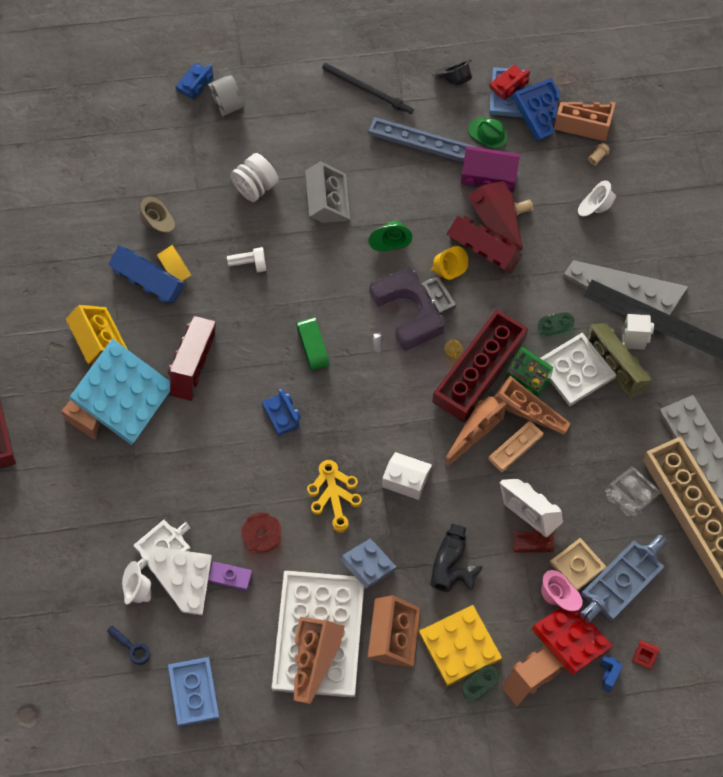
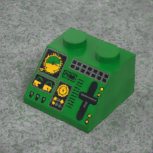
[505,347,554,398]

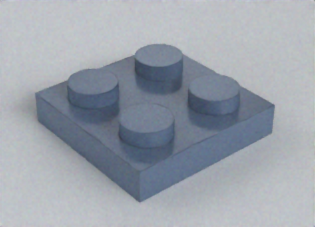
[340,538,396,589]

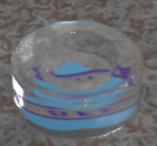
[373,333,382,352]

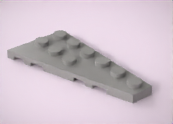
[563,260,688,315]

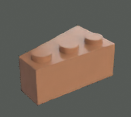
[62,400,102,440]

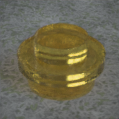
[444,340,463,358]

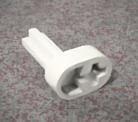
[227,247,267,273]

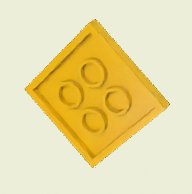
[419,605,502,686]

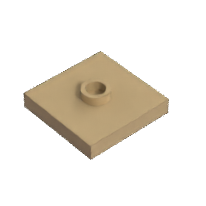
[550,538,607,591]

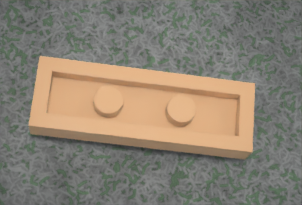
[488,421,544,472]

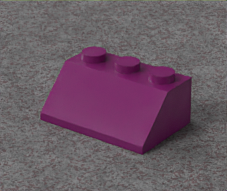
[461,146,520,192]

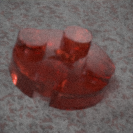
[241,512,282,553]

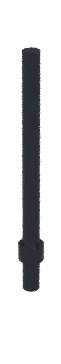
[322,62,414,115]

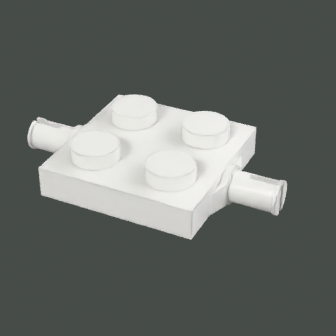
[134,520,191,570]

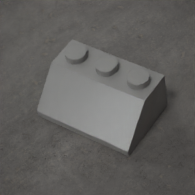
[305,161,350,223]

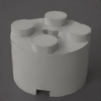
[208,74,245,117]

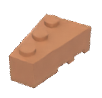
[554,102,616,142]
[501,645,566,707]

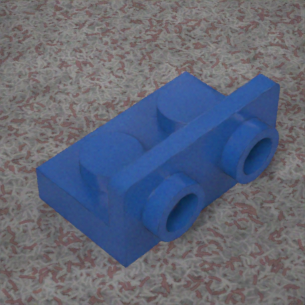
[175,62,214,99]
[262,388,301,436]

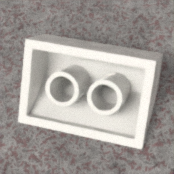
[499,479,563,538]

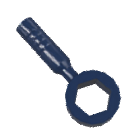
[107,626,150,665]

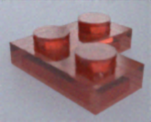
[513,528,555,553]

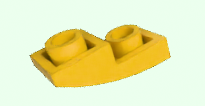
[157,245,192,281]

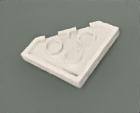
[148,546,212,616]

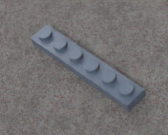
[368,117,476,163]

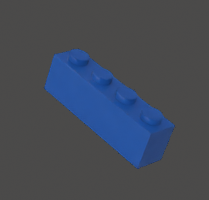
[108,245,185,303]

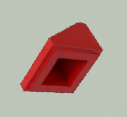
[632,640,660,669]

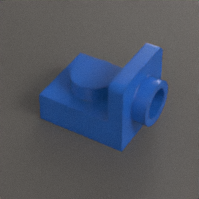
[600,656,623,693]

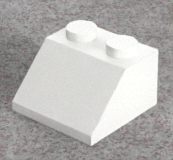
[382,452,432,500]

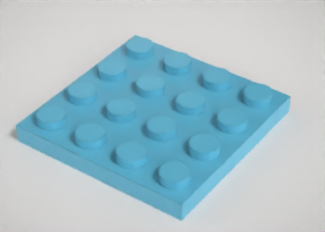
[68,339,170,445]

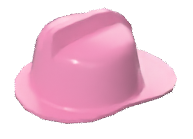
[541,570,583,611]

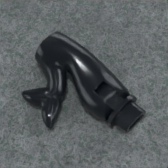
[430,524,483,592]

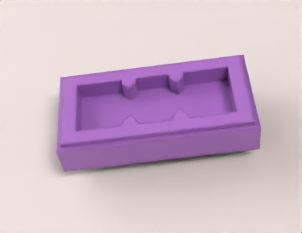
[208,561,252,591]

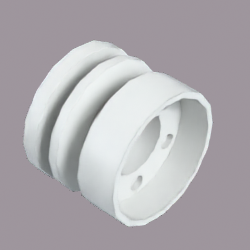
[230,153,279,202]

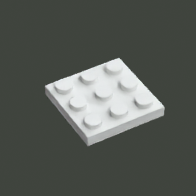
[540,333,616,407]

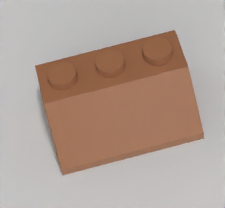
[368,595,420,667]

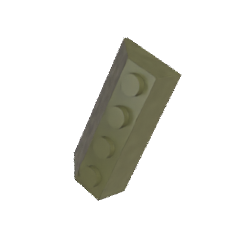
[587,323,652,400]

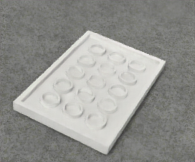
[272,571,364,698]

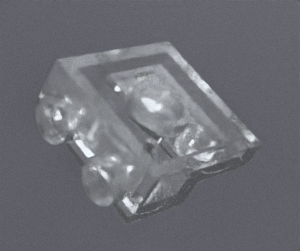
[604,466,661,519]

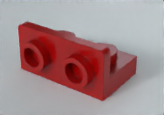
[489,64,530,100]

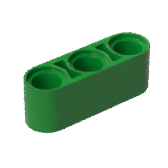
[296,317,329,371]

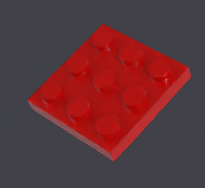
[531,608,613,676]

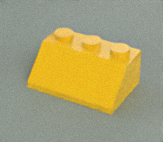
[66,305,128,364]

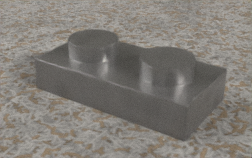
[421,276,456,316]

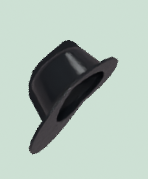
[432,59,472,85]

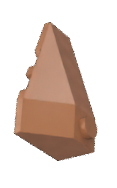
[493,376,571,435]
[445,396,507,467]
[294,617,345,704]

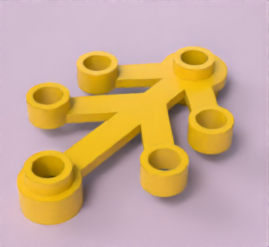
[307,460,362,533]

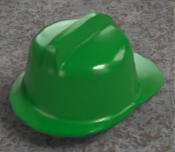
[468,117,508,149]
[368,221,412,252]

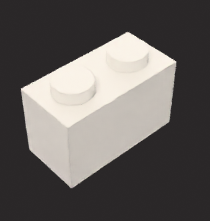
[622,314,654,350]

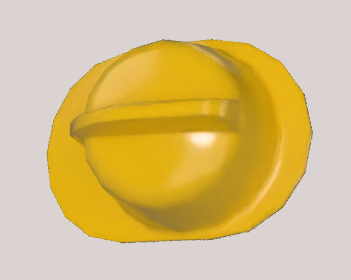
[430,246,469,280]

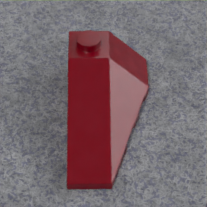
[468,181,523,252]

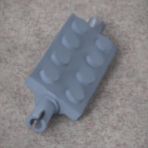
[580,535,668,623]

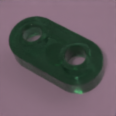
[537,312,575,336]
[462,665,499,701]

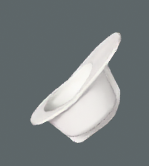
[578,180,616,216]
[122,561,151,605]

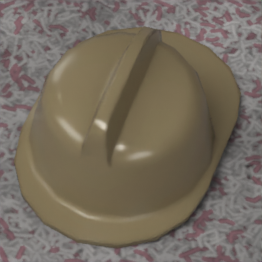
[140,197,175,232]

